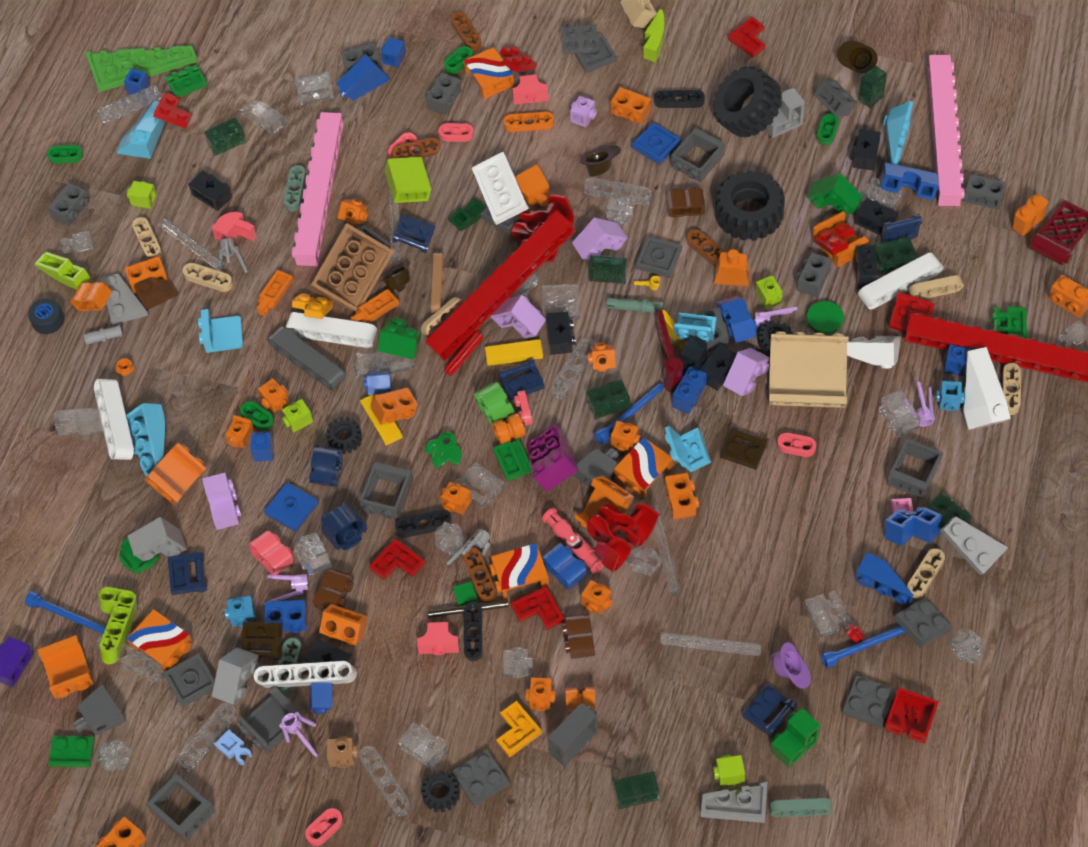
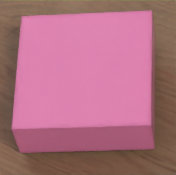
[891,498,913,513]

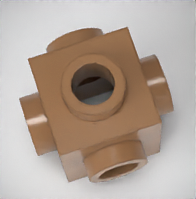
[327,736,358,768]

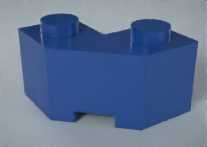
[716,295,757,343]
[885,507,942,546]

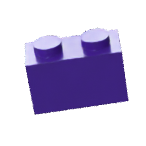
[0,636,34,687]

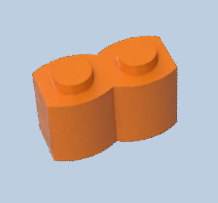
[1012,194,1048,236]
[70,282,112,311]

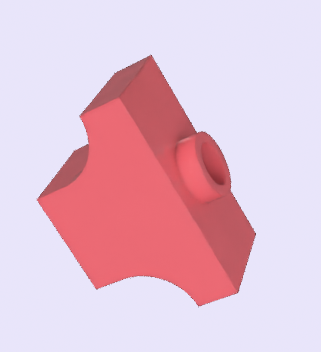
[512,74,549,105]
[417,622,460,655]

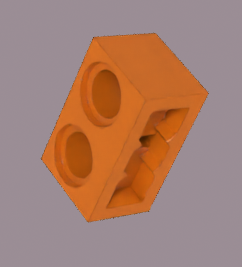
[611,87,651,124]
[125,256,168,295]
[371,388,418,425]
[665,472,699,520]
[319,604,368,645]
[96,817,146,847]

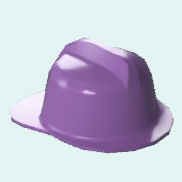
[771,642,811,689]

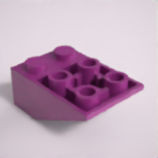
[526,424,578,492]

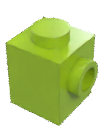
[127,181,157,209]
[755,275,783,309]
[281,399,313,433]
[713,755,745,786]

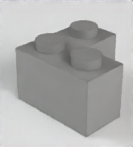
[766,88,805,138]
[128,517,187,561]
[211,647,259,705]

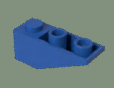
[855,553,913,606]

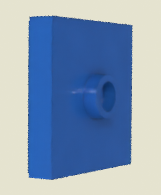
[632,122,681,165]
[264,483,319,532]

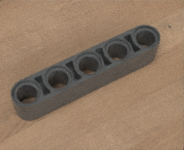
[267,326,346,390]

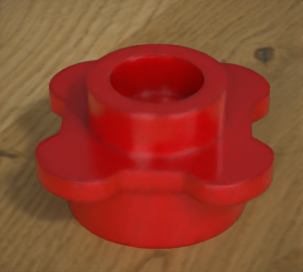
[845,624,864,644]

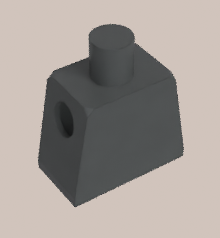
[574,448,619,490]
[72,685,126,735]

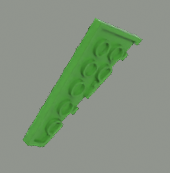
[85,45,198,93]

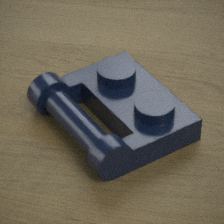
[392,214,436,253]
[881,214,922,246]
[497,358,545,401]
[168,552,207,596]
[742,684,797,737]

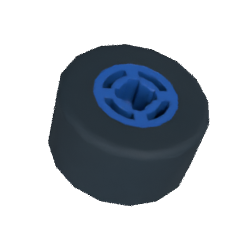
[28,298,64,334]

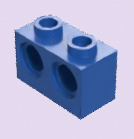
[944,344,975,377]
[672,367,707,414]
[264,600,308,633]

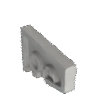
[701,782,767,823]

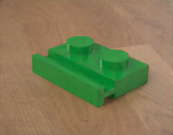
[493,438,532,482]
[48,736,95,768]

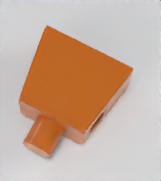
[515,164,550,207]
[714,249,750,286]

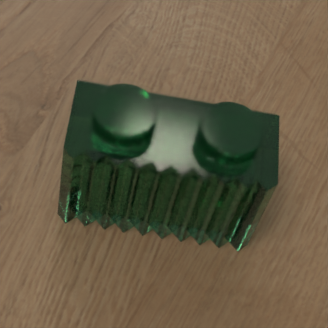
[858,66,887,108]
[588,255,627,285]

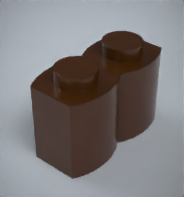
[666,187,705,218]
[313,567,354,610]
[562,614,595,659]

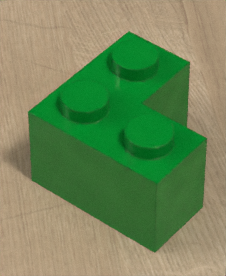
[807,173,863,215]
[378,318,421,360]
[771,708,821,768]

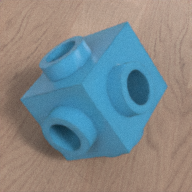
[936,381,965,411]
[225,596,256,627]

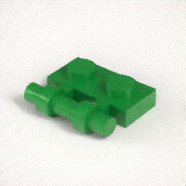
[165,65,208,98]
[991,307,1027,339]

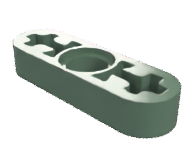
[284,165,306,212]
[277,638,303,695]
[770,798,833,817]

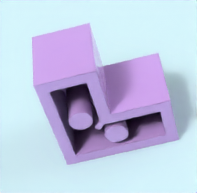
[572,217,628,261]
[490,295,546,338]
[723,348,770,396]
[202,473,241,530]

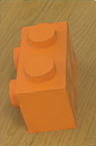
[1048,275,1088,318]

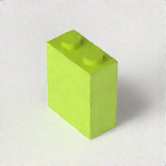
[384,157,432,203]

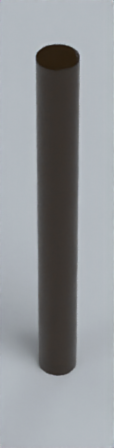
[428,599,509,618]

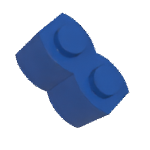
[542,543,587,590]

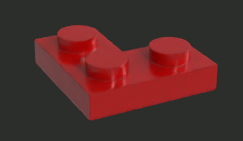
[728,17,765,58]
[500,46,537,72]
[153,92,192,129]
[813,222,855,255]
[888,292,935,333]
[369,539,425,581]
[511,586,565,630]

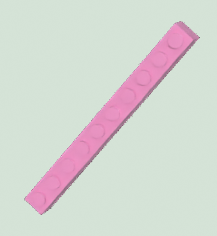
[927,55,965,206]
[292,112,344,266]

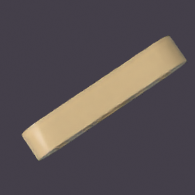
[132,217,162,259]
[183,263,233,292]
[909,275,964,299]
[421,298,465,337]
[1002,363,1021,415]
[907,549,945,600]

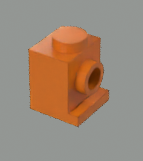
[225,415,254,449]

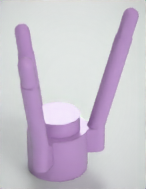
[755,307,798,329]
[903,381,935,427]
[264,574,308,605]
[279,712,318,757]

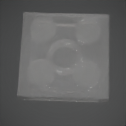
[542,284,580,319]

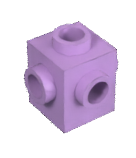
[570,96,597,128]

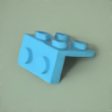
[198,309,243,353]
[673,313,717,342]
[665,426,711,472]

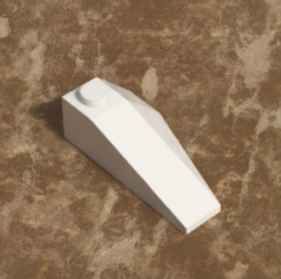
[847,336,901,368]
[963,347,1011,430]

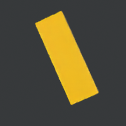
[485,339,543,366]
[360,394,403,446]

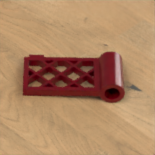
[1029,200,1088,266]
[657,310,683,393]

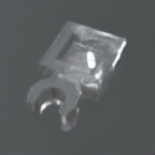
[60,230,94,253]
[1056,320,1088,348]

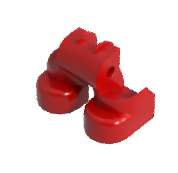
[511,194,574,263]
[587,502,660,573]

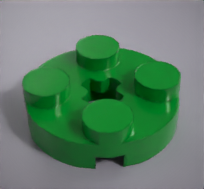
[119,538,160,574]

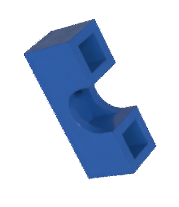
[880,163,939,200]

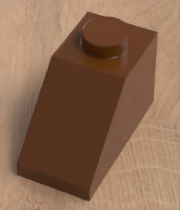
[134,278,178,311]

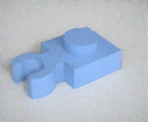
[214,730,252,766]

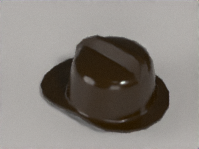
[837,40,878,74]
[580,146,621,177]
[381,261,411,292]

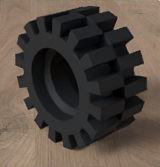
[758,320,793,356]
[326,417,362,454]
[421,771,460,813]

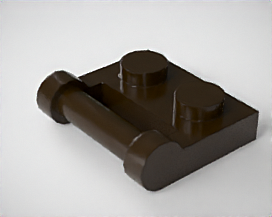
[720,426,769,470]
[241,622,283,660]

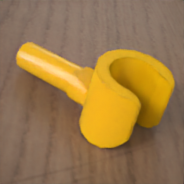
[634,276,660,290]

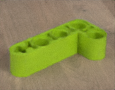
[98,587,137,664]

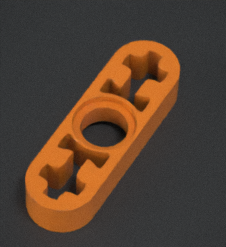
[503,112,554,132]

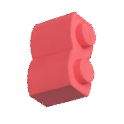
[249,530,293,575]

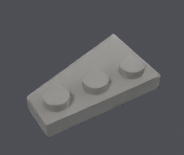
[100,274,148,325]
[940,516,1008,575]

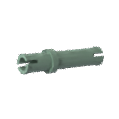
[607,297,664,314]

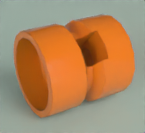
[492,413,526,445]
[565,687,596,715]

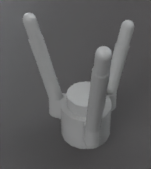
[218,238,248,273]
[446,529,491,565]

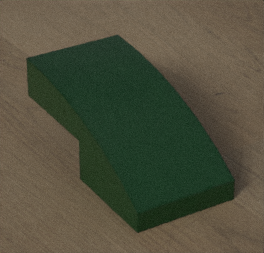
[448,198,486,231]

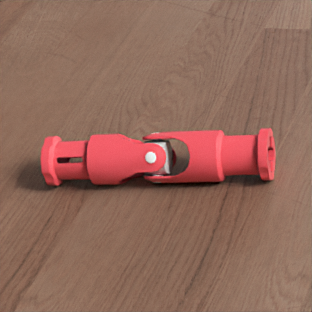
[542,508,604,574]

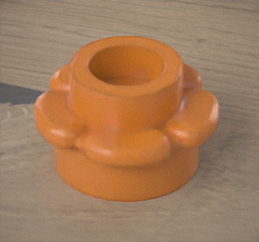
[116,358,134,376]

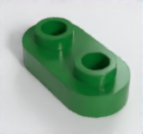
[444,46,473,74]
[817,114,839,145]
[47,145,83,164]
[240,401,274,431]

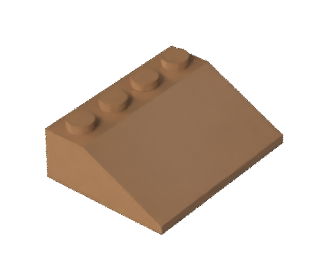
[308,223,394,312]

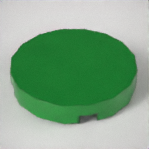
[806,301,844,335]

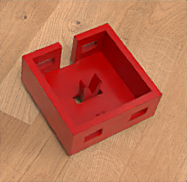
[885,688,939,744]

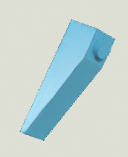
[117,101,165,159]
[883,101,914,165]
[126,403,165,476]

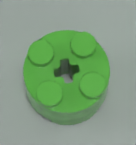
[473,381,515,427]

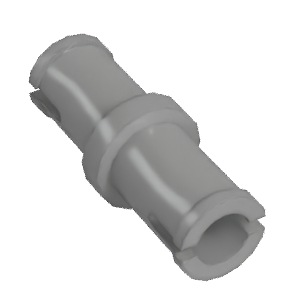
[83,325,122,345]

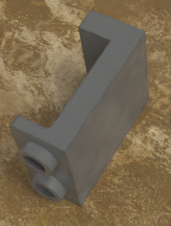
[238,686,303,753]

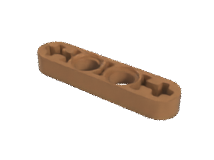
[431,253,444,315]

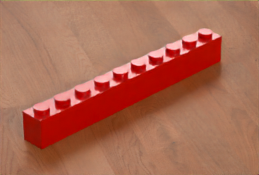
[425,210,576,362]
[904,313,1088,383]

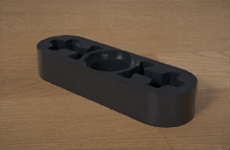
[654,90,705,108]
[395,509,452,538]
[464,602,483,662]

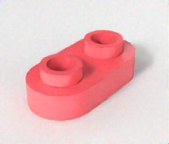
[438,123,474,142]
[387,132,417,159]
[514,390,532,426]
[777,433,816,457]
[305,808,343,846]

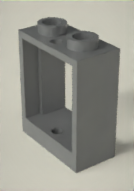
[671,128,725,183]
[887,439,943,499]
[359,462,413,519]
[547,702,598,767]
[146,773,215,842]

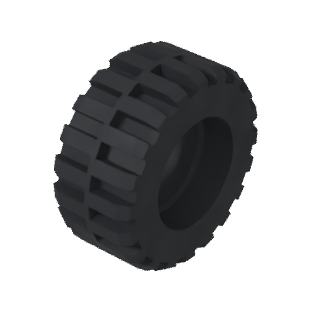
[713,66,782,138]
[715,170,785,241]

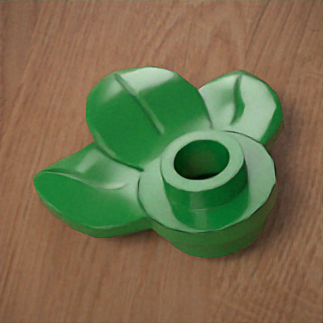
[424,432,462,468]

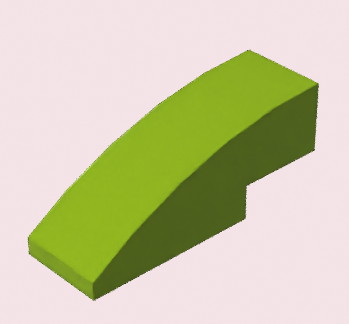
[643,9,664,63]
[34,252,91,290]

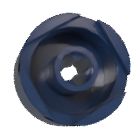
[309,445,343,487]
[321,503,367,550]

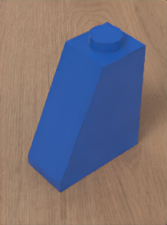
[336,54,390,101]

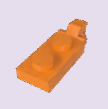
[257,270,294,317]
[350,289,400,323]

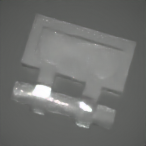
[860,177,905,209]
[804,591,853,638]

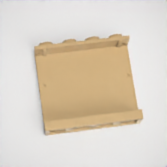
[769,332,848,408]

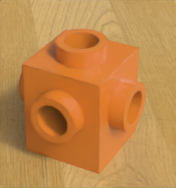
[337,199,368,226]
[587,343,616,372]
[258,378,289,413]
[611,421,641,452]
[440,482,472,515]
[580,580,613,615]
[526,677,556,711]

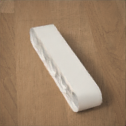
[858,253,944,310]
[286,312,377,348]
[94,379,134,460]
[254,661,357,688]

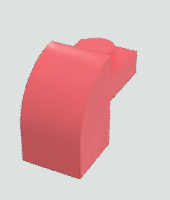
[212,212,256,241]

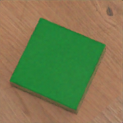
[453,581,478,606]

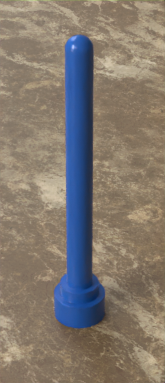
[593,383,664,445]
[25,591,106,634]
[820,626,906,669]

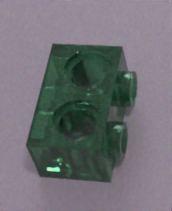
[204,117,246,156]
[875,237,917,273]
[586,379,630,420]
[926,493,972,529]
[613,771,659,810]

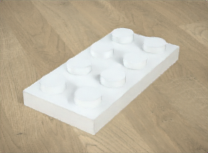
[472,152,529,225]

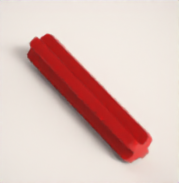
[444,331,483,376]

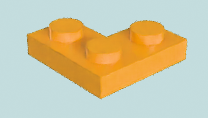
[292,294,333,319]
[496,701,542,758]

